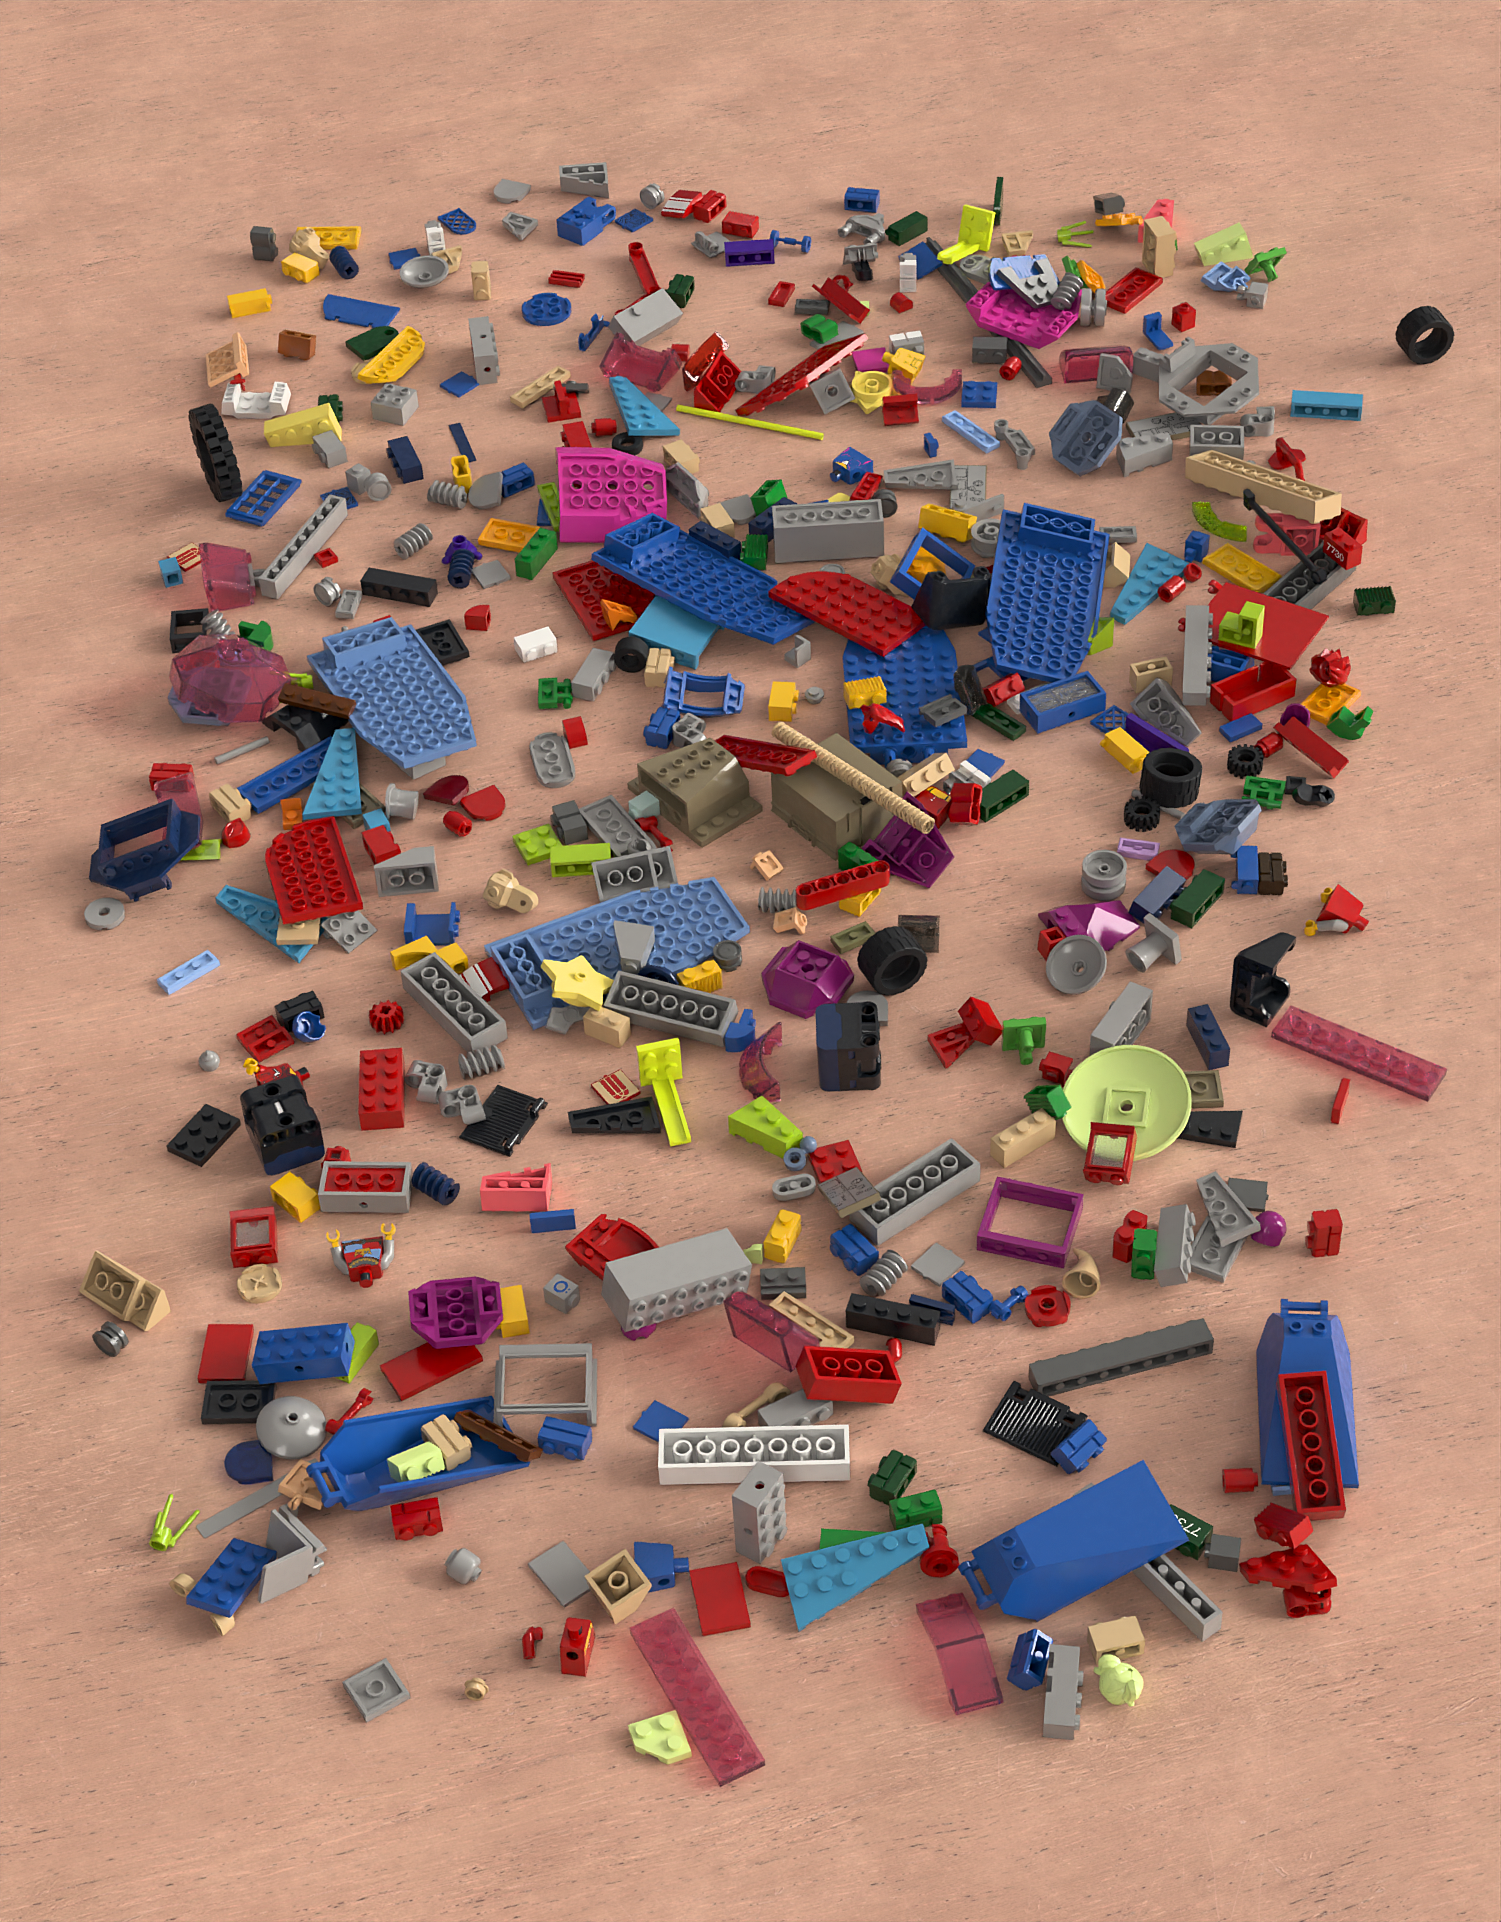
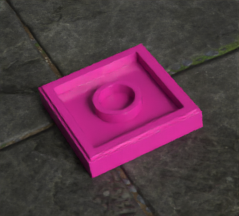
[852,347,889,373]

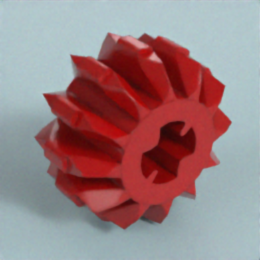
[369,999,404,1035]

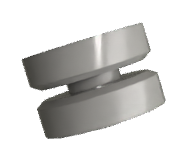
[1080,288,1107,326]
[1081,850,1127,901]

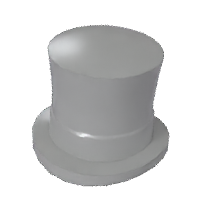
[385,783,419,820]

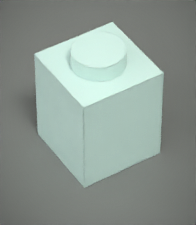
[628,791,660,820]

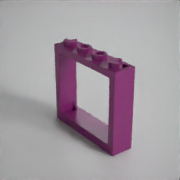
[977,1176,1084,1269]

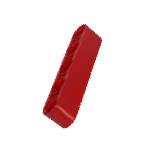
[795,860,890,911]

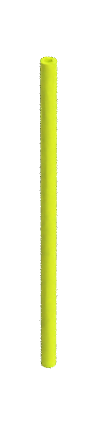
[676,404,824,440]

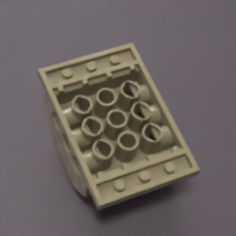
[627,738,763,848]

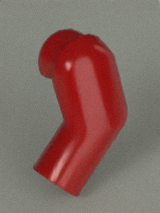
[886,1338,902,1364]
[522,1626,543,1659]

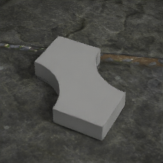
[545,1005,591,1035]

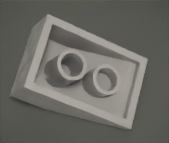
[374,846,439,897]

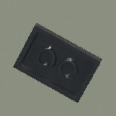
[416,619,470,666]
[166,1104,241,1167]
[201,1380,277,1424]

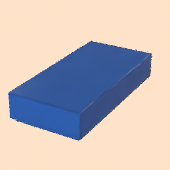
[1219,713,1263,743]
[529,1209,576,1233]

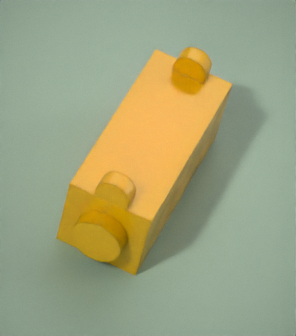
[227,288,273,318]
[1100,727,1149,774]

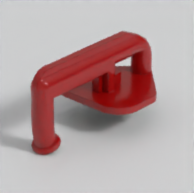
[1268,437,1306,481]

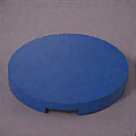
[522,293,571,326]

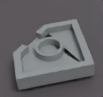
[1096,353,1133,394]

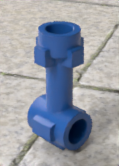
[989,1285,1029,1321]

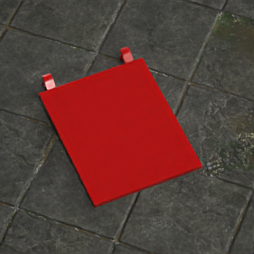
[1178,580,1329,670]

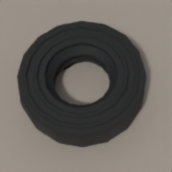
[612,432,643,456]

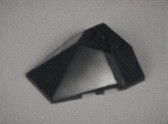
[262,693,349,752]

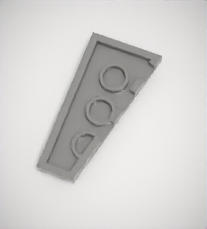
[884,459,958,490]
[1196,1171,1261,1247]

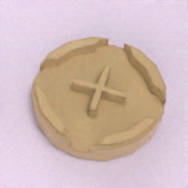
[237,1264,282,1304]

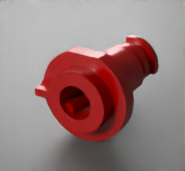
[919,1524,960,1578]

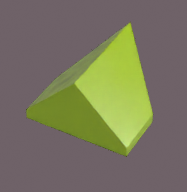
[1087,617,1114,655]

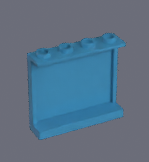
[629,596,725,670]

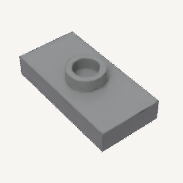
[1099,526,1137,544]
[335,590,362,619]

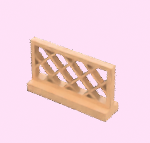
[206,332,249,388]

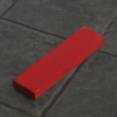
[849,472,883,501]

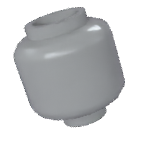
[445,1548,482,1585]

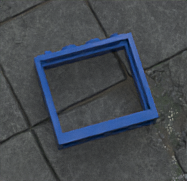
[890,527,975,600]

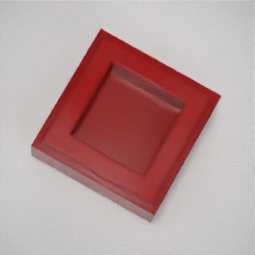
[314,548,339,568]

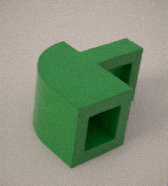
[238,620,274,651]
[1326,706,1373,740]

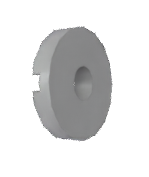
[84,898,125,930]

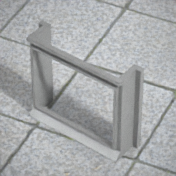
[493,1343,597,1427]

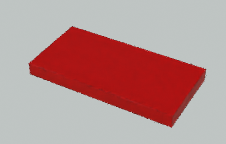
[1105,267,1163,314]
[380,1342,483,1401]

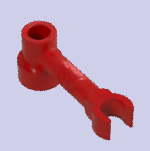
[634,815,673,852]
[325,1388,374,1435]

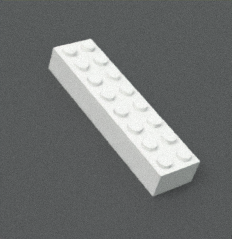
[658,1425,850,1485]

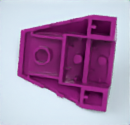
[861,792,955,888]
[1038,900,1140,951]

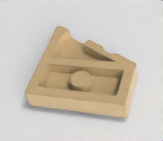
[1002,230,1033,257]
[431,245,462,274]

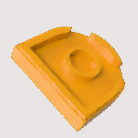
[1077,260,1106,293]

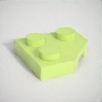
[628,1710,692,1764]

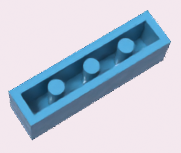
[1290,390,1363,421]

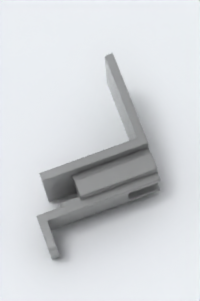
[258,1503,327,1604]

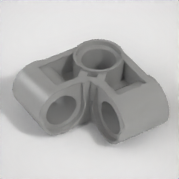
[735,365,776,394]
[1240,406,1275,437]
[672,713,707,748]
[404,1060,448,1104]
[438,1084,486,1125]

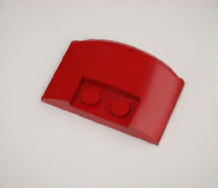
[565,1214,659,1281]

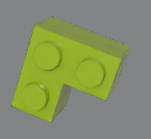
[1218,601,1265,649]

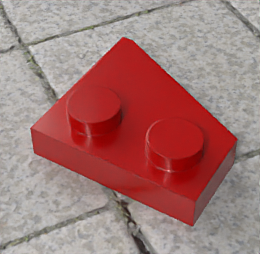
[927,1022,975,1069]

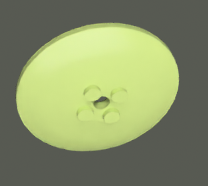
[1062,1045,1192,1162]

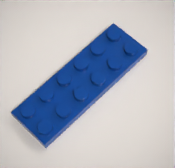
[237,736,332,814]

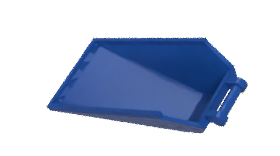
[1256,1299,1359,1488]
[306,1396,530,1511]
[958,1460,1189,1622]

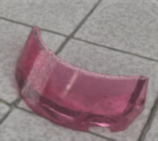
[891,369,962,405]
[739,1022,782,1102]

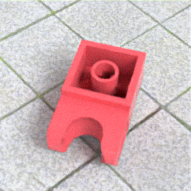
[1253,513,1321,556]

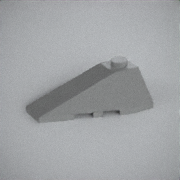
[1130,678,1202,746]

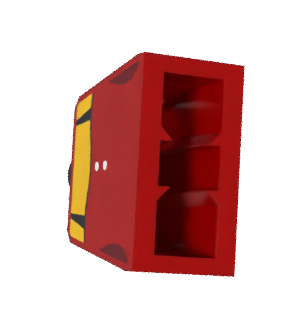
[914,786,952,829]
[560,1617,595,1677]

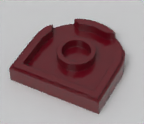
[423,775,469,806]

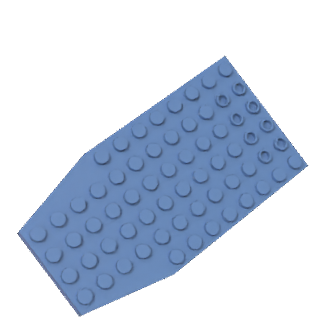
[307,617,477,769]
[484,877,750,1030]

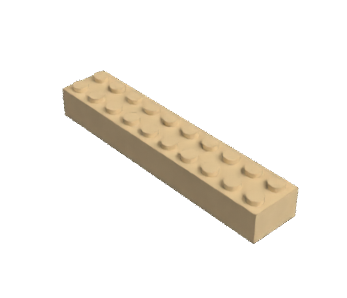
[1185,450,1342,524]

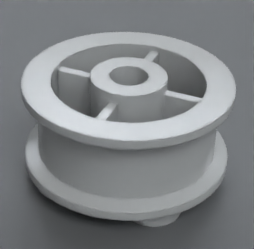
[971,519,1000,558]

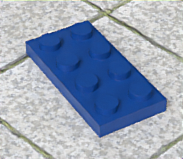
[186,1538,277,1618]

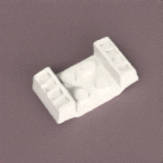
[221,382,291,419]

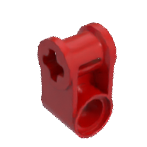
[1282,1585,1331,1618]

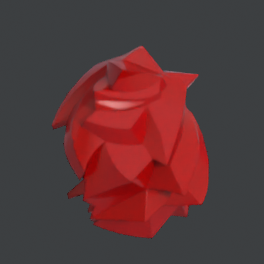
[1309,648,1351,687]

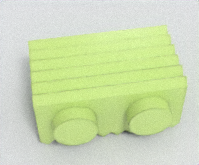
[387,1441,445,1482]

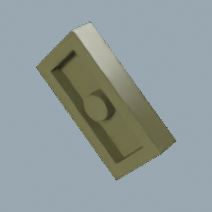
[830,921,875,954]

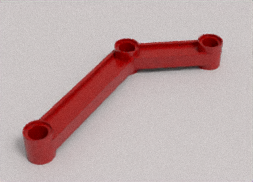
[615,242,661,315]

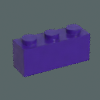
[724,239,775,267]

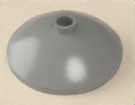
[400,255,449,288]
[1046,935,1107,995]
[256,1396,326,1459]

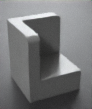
[784,634,811,668]

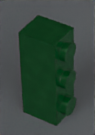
[980,769,1029,823]
[1170,869,1225,929]

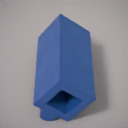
[1230,846,1259,894]

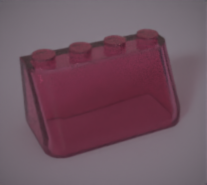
[1059,344,1133,384]
[723,1292,820,1373]

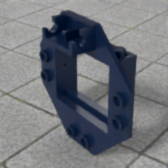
[89,798,201,902]

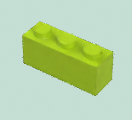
[550,843,611,877]

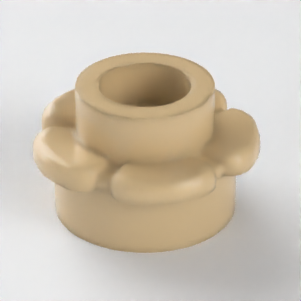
[464,1678,489,1701]

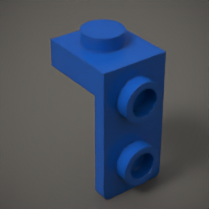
[1143,312,1173,350]

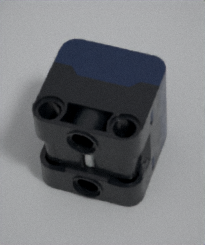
[815,1001,882,1092]
[240,1075,325,1176]

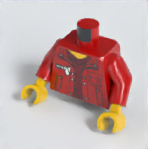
[243,1058,310,1087]

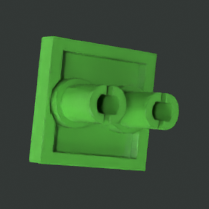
[1001,1017,1047,1065]

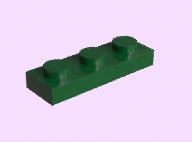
[970,700,1026,741]

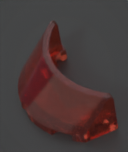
[682,331,730,392]

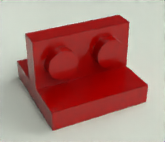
[542,380,582,423]
[881,394,919,426]

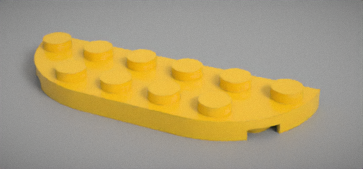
[357,326,425,384]

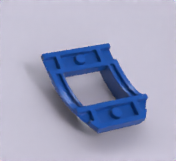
[661,666,745,718]

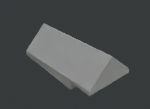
[591,846,678,902]

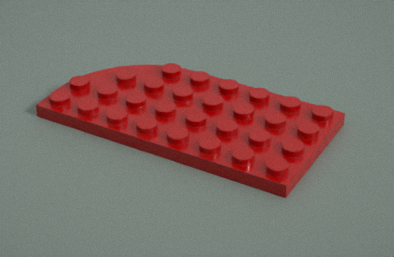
[735,333,868,416]
[768,571,926,657]
[265,816,363,925]

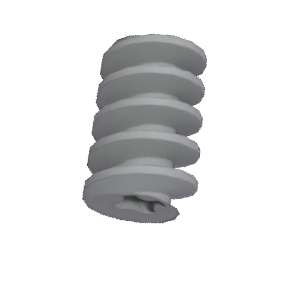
[1051,272,1083,310]
[427,480,467,509]
[394,523,433,560]
[200,609,239,650]
[758,887,800,913]
[458,1044,505,1080]
[859,1249,908,1296]

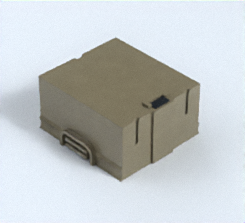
[771,733,902,861]

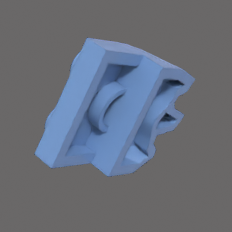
[1201,261,1251,293]

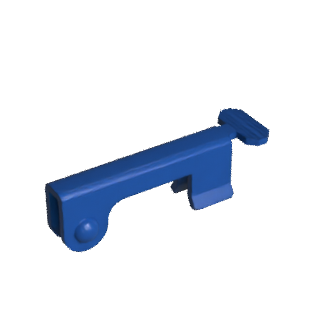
[578,313,610,351]

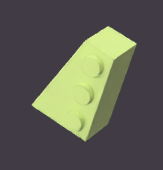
[1194,222,1254,266]

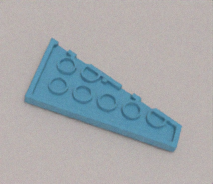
[609,376,680,436]
[1110,543,1189,625]
[215,885,328,963]
[781,1524,929,1632]

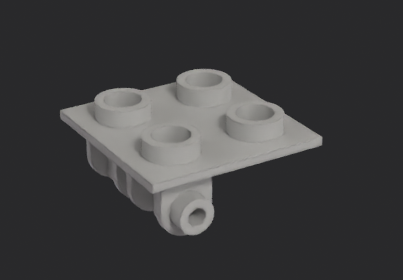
[691,231,731,258]
[843,243,878,265]
[321,910,377,954]

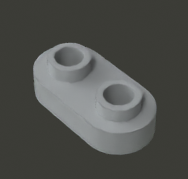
[772,1174,816,1201]

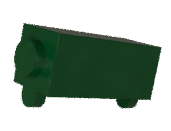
[885,211,928,246]

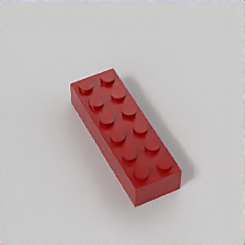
[1276,1371,1346,1521]

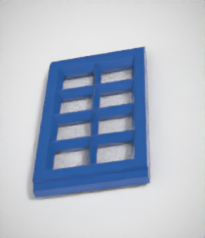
[225,470,302,527]

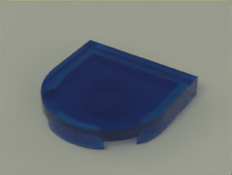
[224,1440,274,1485]

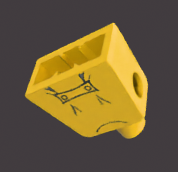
[882,348,926,387]

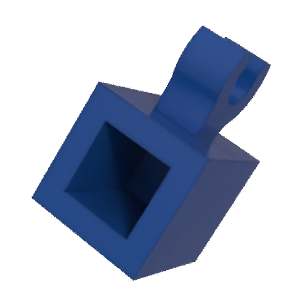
[1184,530,1210,563]

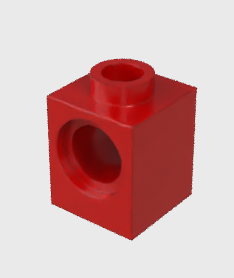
[1171,302,1196,332]

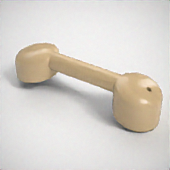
[722,1382,791,1428]
[169,1574,235,1637]

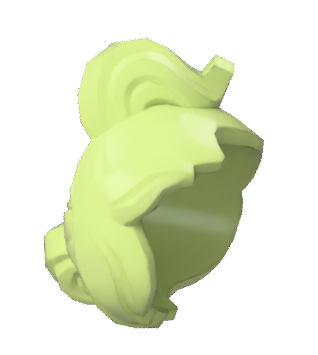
[1093,1654,1143,1706]

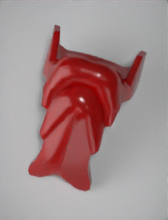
[860,703,905,734]

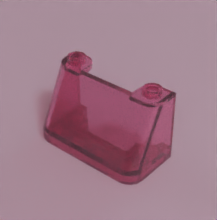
[599,332,682,392]
[199,542,257,612]

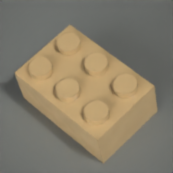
[1142,216,1177,278]

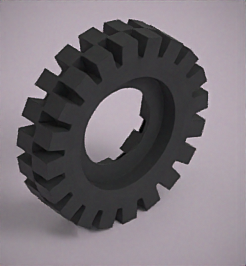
[188,403,243,502]

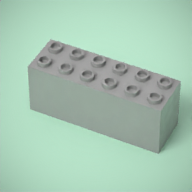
[772,499,884,563]
[601,1228,752,1332]

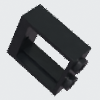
[169,608,211,654]

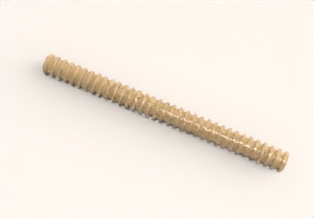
[772,721,935,834]

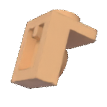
[750,850,784,881]
[773,907,807,935]

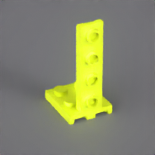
[937,205,995,264]
[636,1038,691,1147]

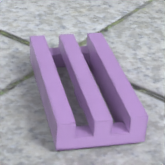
[1117,838,1160,861]

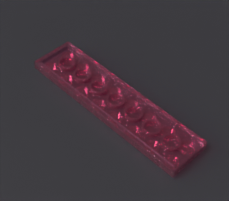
[1271,1005,1447,1102]
[630,1607,765,1787]

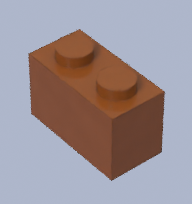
[278,330,316,360]

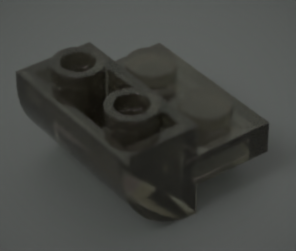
[1096,388,1134,424]
[953,665,988,716]
[898,915,940,953]

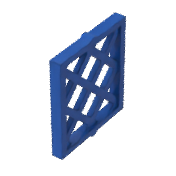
[1090,705,1129,734]

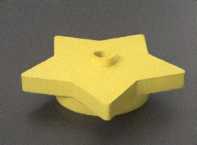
[849,371,901,414]
[541,955,614,1011]

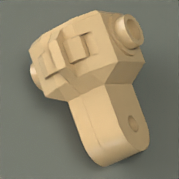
[289,227,329,269]
[870,554,909,597]
[483,869,538,913]

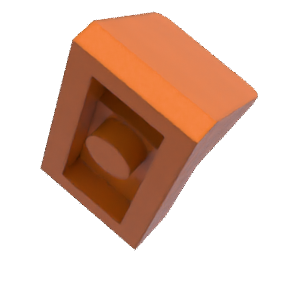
[600,599,638,631]
[280,798,303,830]

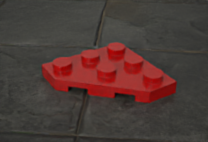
[1239,1544,1337,1593]

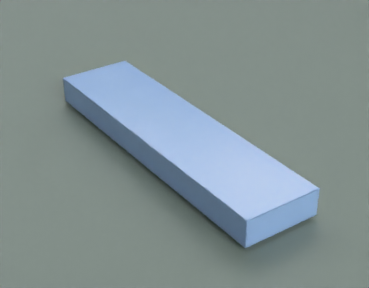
[942,410,1000,454]

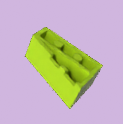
[728,1096,803,1159]

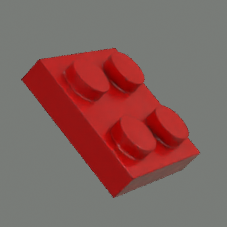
[807,1140,862,1184]

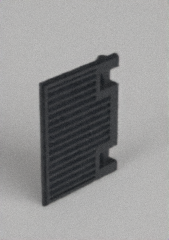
[459,1085,548,1157]
[983,1381,1088,1467]

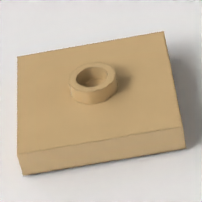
[276,916,321,945]

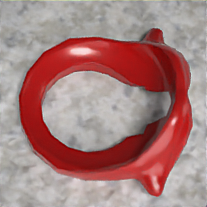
[832,275,853,292]

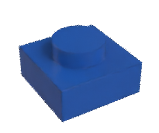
[924,433,939,458]

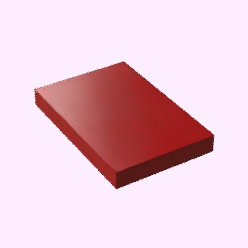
[197,1324,254,1384]
[689,1562,751,1636]

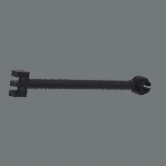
[1243,489,1327,584]

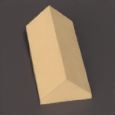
[79,1251,171,1331]

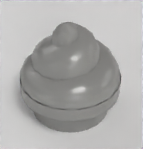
[198,1050,220,1072]

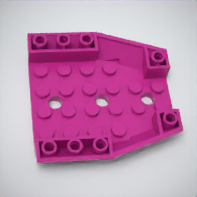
[966,282,1082,349]
[555,447,667,543]

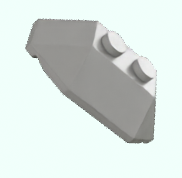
[665,462,709,519]

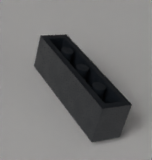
[360,567,438,607]
[845,1293,940,1346]

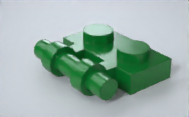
[538,678,573,709]
[1242,776,1286,810]

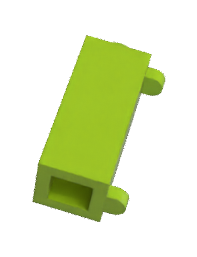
[335,1322,379,1384]

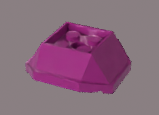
[761,940,854,1019]
[408,1276,503,1349]

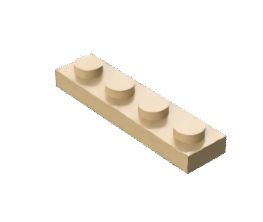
[510,365,571,408]
[769,1291,854,1348]

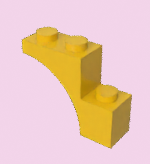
[390,936,469,975]

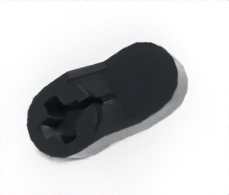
[851,259,873,281]
[1292,784,1335,807]

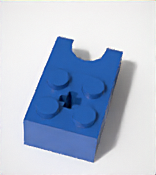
[556,197,616,246]

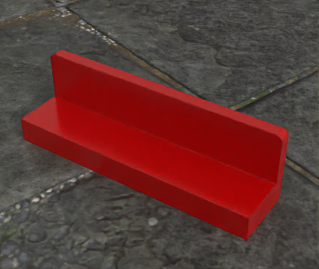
[812,277,870,324]
[1273,717,1349,778]

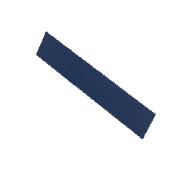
[449,423,477,462]

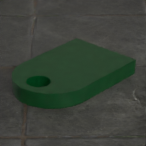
[993,177,1003,225]
[345,326,399,361]

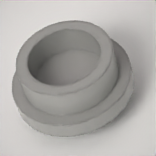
[805,687,824,704]

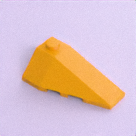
[906,546,946,583]

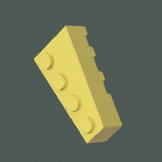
[264,403,342,447]

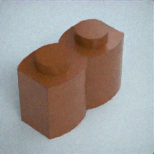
[1196,370,1232,396]

